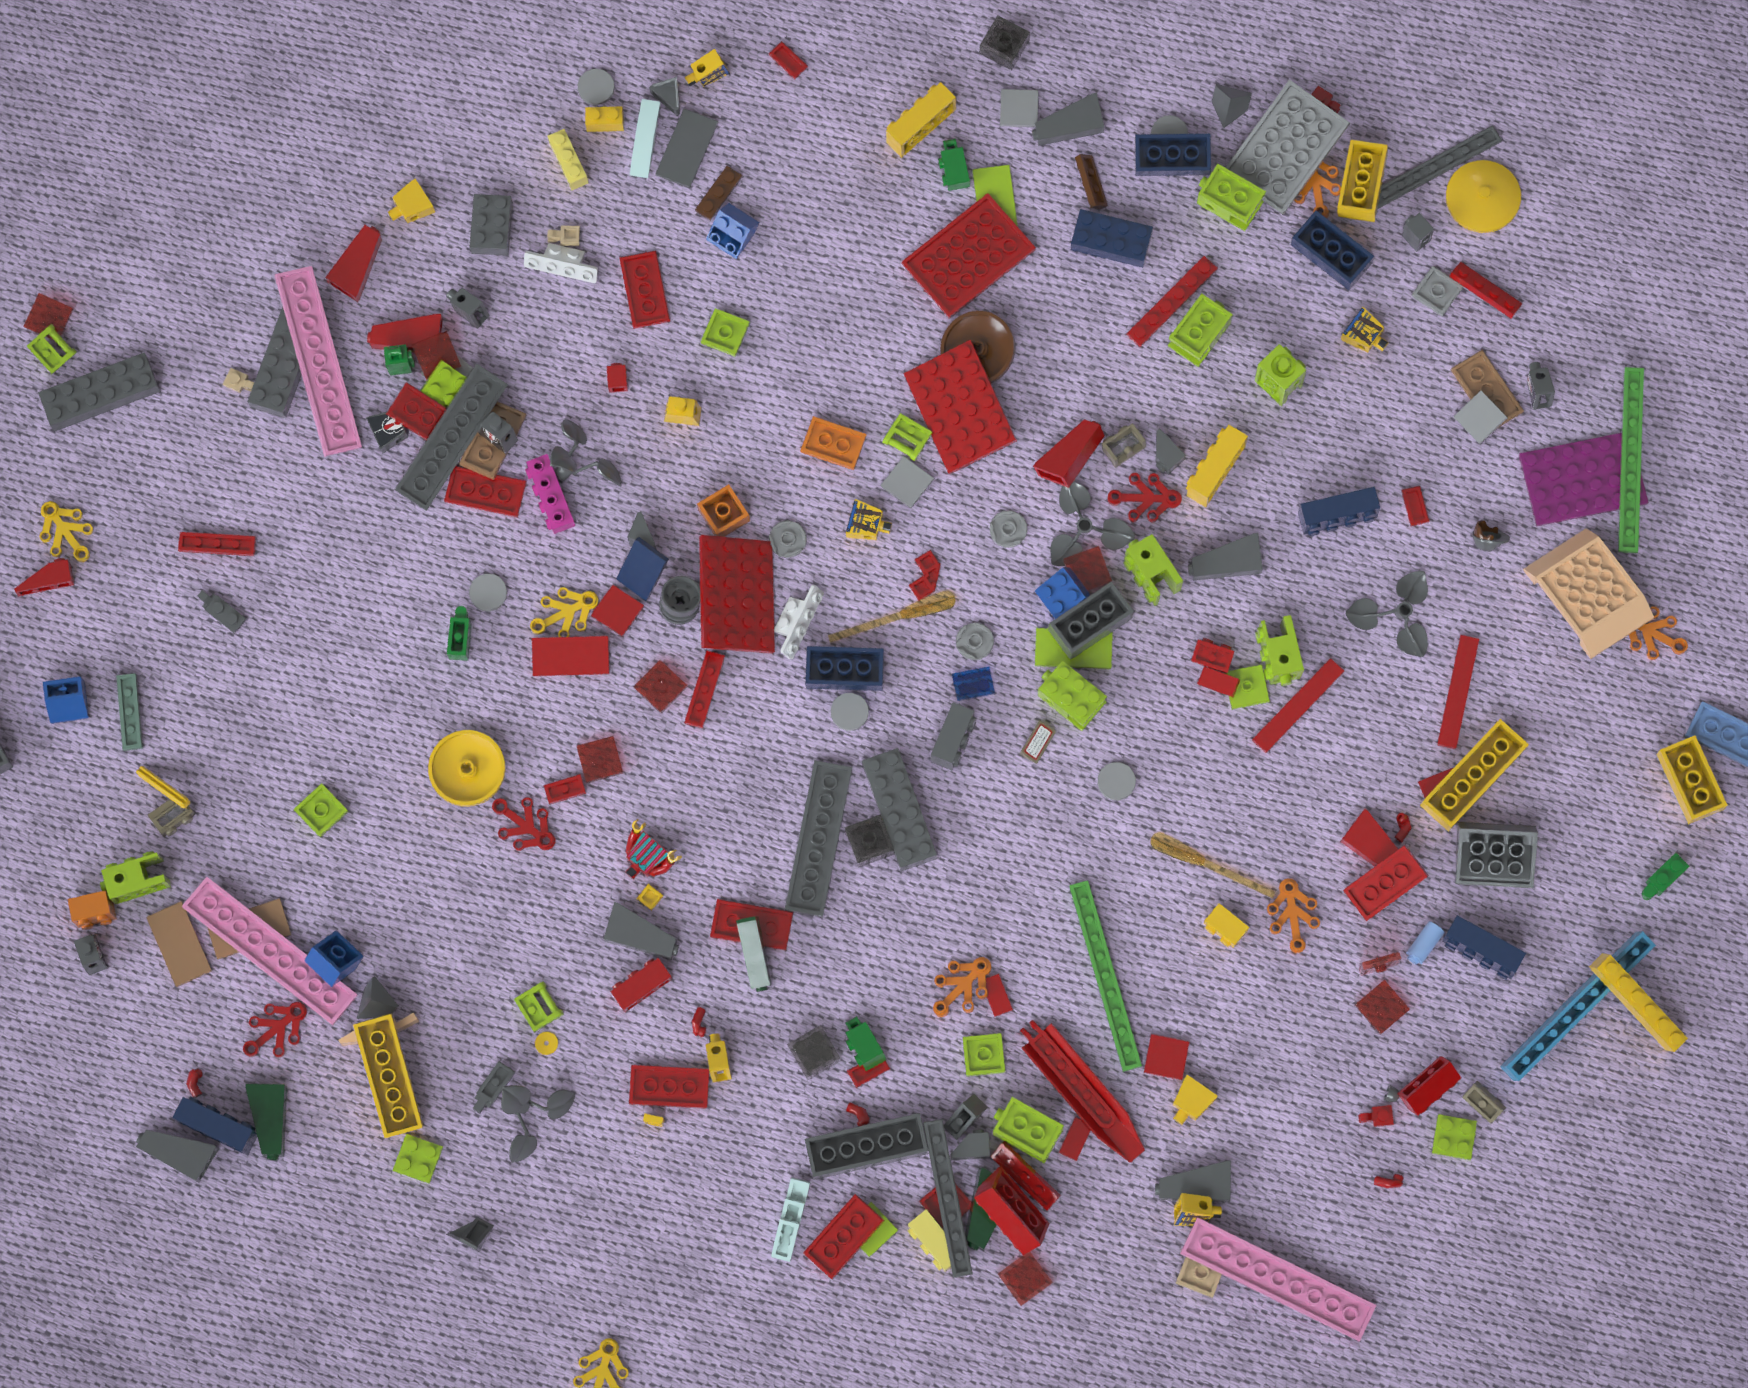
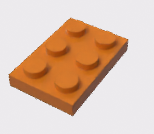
[800,416,867,470]

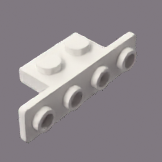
[524,243,598,283]
[774,585,824,660]

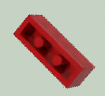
[610,958,672,1013]
[1397,1056,1462,1116]

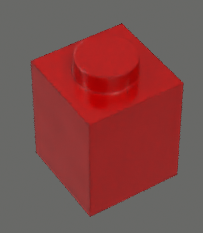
[607,363,628,393]

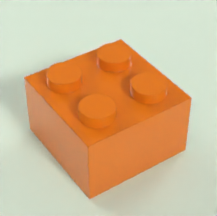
[697,484,750,537]
[67,890,117,930]

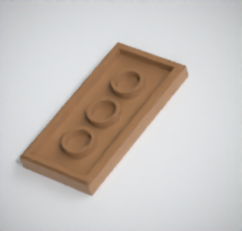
[1450,350,1524,428]
[459,401,527,480]
[207,898,291,960]
[146,901,212,987]

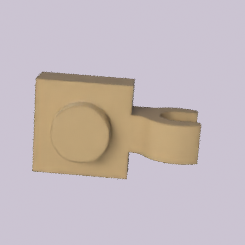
[547,226,580,246]
[223,368,254,393]

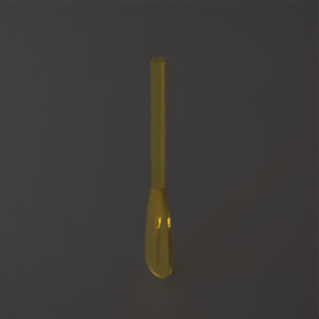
[828,591,956,642]
[1150,832,1276,899]

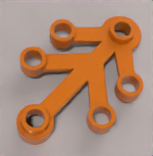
[1294,162,1341,218]
[1629,606,1688,660]
[1267,878,1320,953]
[933,957,991,1017]

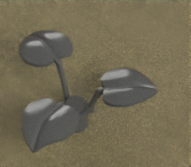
[550,419,622,487]
[1050,481,1135,566]
[1346,571,1428,657]
[501,1085,575,1163]

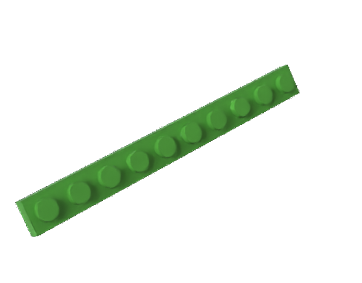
[1618,367,1644,553]
[1069,880,1142,1072]

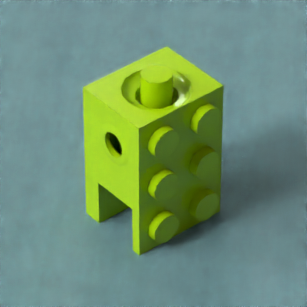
[1197,164,1266,231]
[1168,293,1233,367]
[1254,344,1306,406]
[1123,534,1183,606]
[1255,615,1304,686]
[1038,660,1107,731]
[100,851,171,904]
[993,1097,1064,1163]

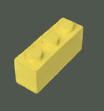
[547,129,588,191]
[907,1210,951,1272]

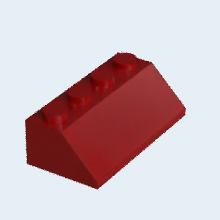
[974,1166,1050,1255]

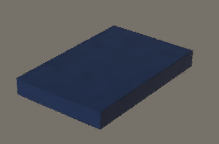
[616,537,669,601]

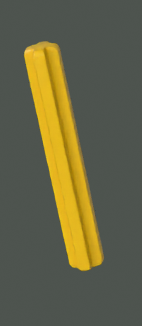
[136,766,190,808]

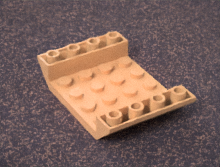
[1523,528,1654,659]

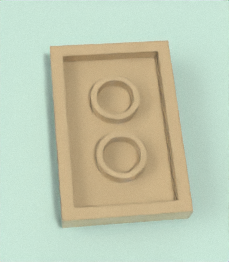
[1176,1257,1222,1298]

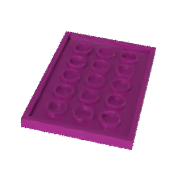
[1519,433,1649,527]

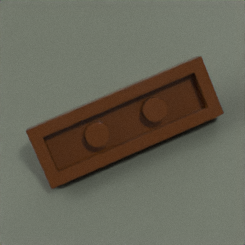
[1075,154,1108,209]
[695,166,742,221]

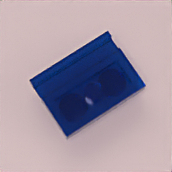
[952,667,995,701]

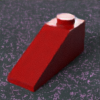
[14,558,74,596]

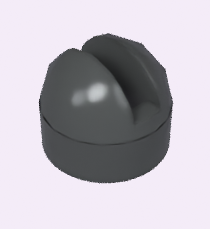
[1384,1085,1400,1102]

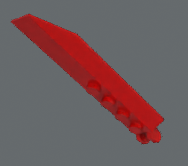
[1020,1020,1145,1163]

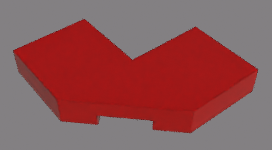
[909,550,941,601]

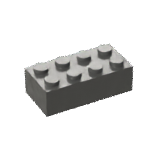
[1048,581,1134,660]

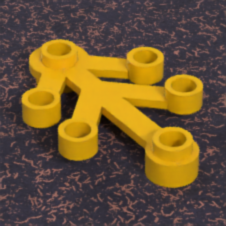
[39,501,93,562]
[530,587,598,637]
[573,1338,629,1388]

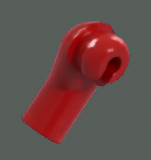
[1394,813,1412,843]
[692,1007,706,1037]
[186,1068,203,1098]
[846,1102,870,1127]
[1374,1174,1404,1189]

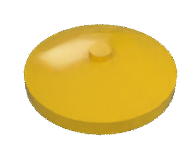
[1446,160,1521,233]
[428,730,506,807]

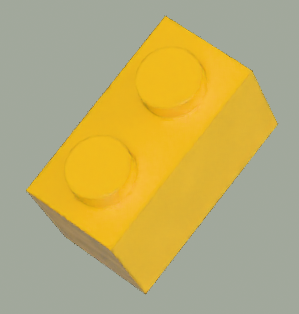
[585,106,624,132]
[1203,903,1249,948]

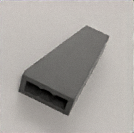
[1032,93,1104,146]
[1188,533,1263,581]
[603,902,679,960]
[136,1130,219,1183]
[1155,1160,1231,1202]

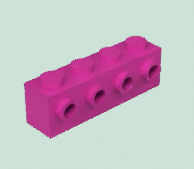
[525,454,575,534]

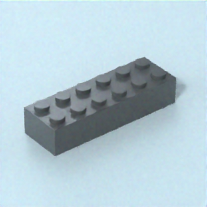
[247,306,302,418]
[38,352,160,432]
[862,748,937,872]
[805,1113,929,1180]

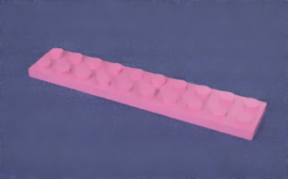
[274,266,362,457]
[182,877,358,1026]
[1180,1217,1376,1342]

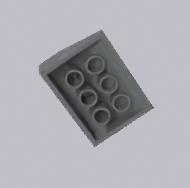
[1455,822,1538,888]

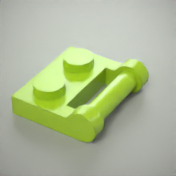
[27,324,77,374]
[882,413,932,461]
[514,981,564,1033]

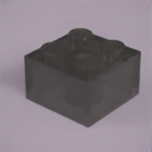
[979,15,1030,71]
[844,814,894,868]
[787,1025,841,1081]

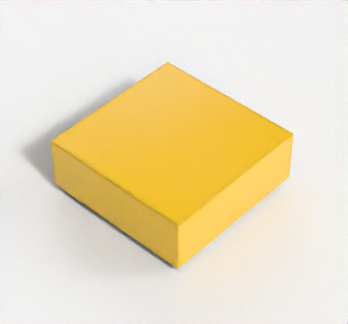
[636,884,664,911]
[643,1113,665,1127]

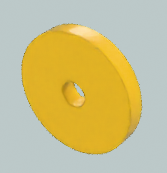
[535,1032,558,1055]

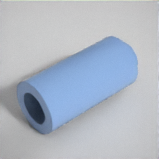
[1406,921,1445,965]

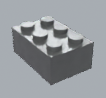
[469,194,513,256]
[931,702,976,771]

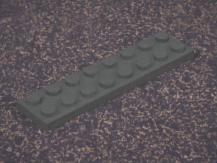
[394,364,508,511]
[785,760,852,918]

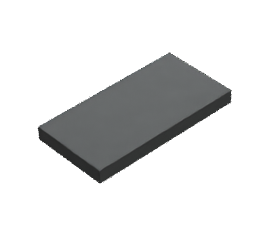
[655,109,718,188]

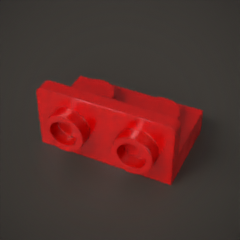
[1191,638,1235,674]

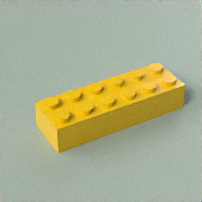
[1420,719,1529,832]
[353,1013,423,1138]

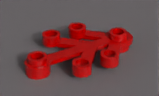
[1107,473,1182,523]
[492,797,556,851]
[243,1002,307,1058]

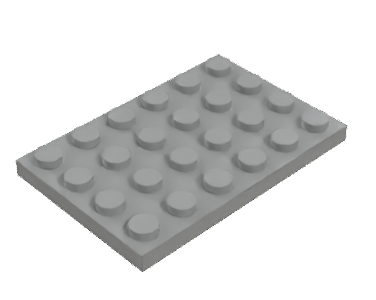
[1225,80,1350,215]

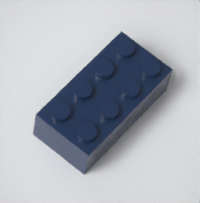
[1135,133,1211,176]
[1070,209,1153,268]
[1291,210,1374,290]
[1298,486,1380,536]
[805,646,884,691]
[1442,915,1526,980]
[172,1096,257,1156]

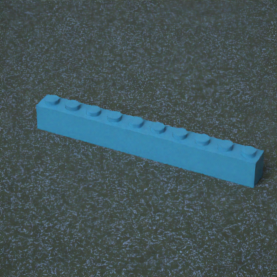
[1500,931,1656,1081]

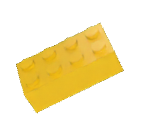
[886,82,956,158]
[1337,140,1388,222]
[1186,424,1248,508]
[1656,736,1728,825]

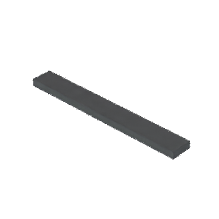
[1377,125,1502,210]
[923,1119,973,1278]

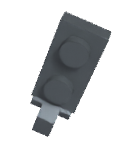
[197,591,247,634]
[473,1061,515,1114]

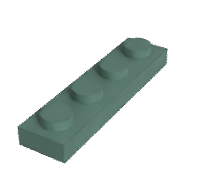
[116,673,143,751]

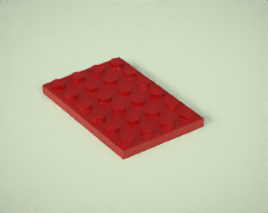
[901,193,1036,319]
[903,340,1017,474]
[699,535,775,653]

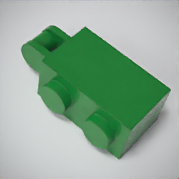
[938,138,970,191]
[384,344,415,376]
[447,606,472,661]
[1641,853,1690,900]
[845,1016,886,1071]

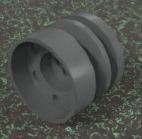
[659,576,700,625]

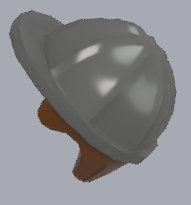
[1472,520,1510,552]

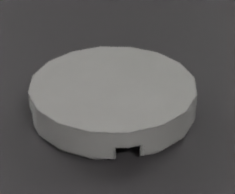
[577,69,615,105]
[1151,115,1188,134]
[990,510,1027,548]
[769,520,807,558]
[469,574,507,612]
[956,622,994,660]
[831,693,869,731]
[1097,762,1136,801]

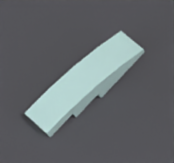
[630,99,661,178]
[771,1177,811,1262]

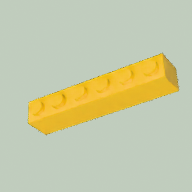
[1589,953,1688,1052]

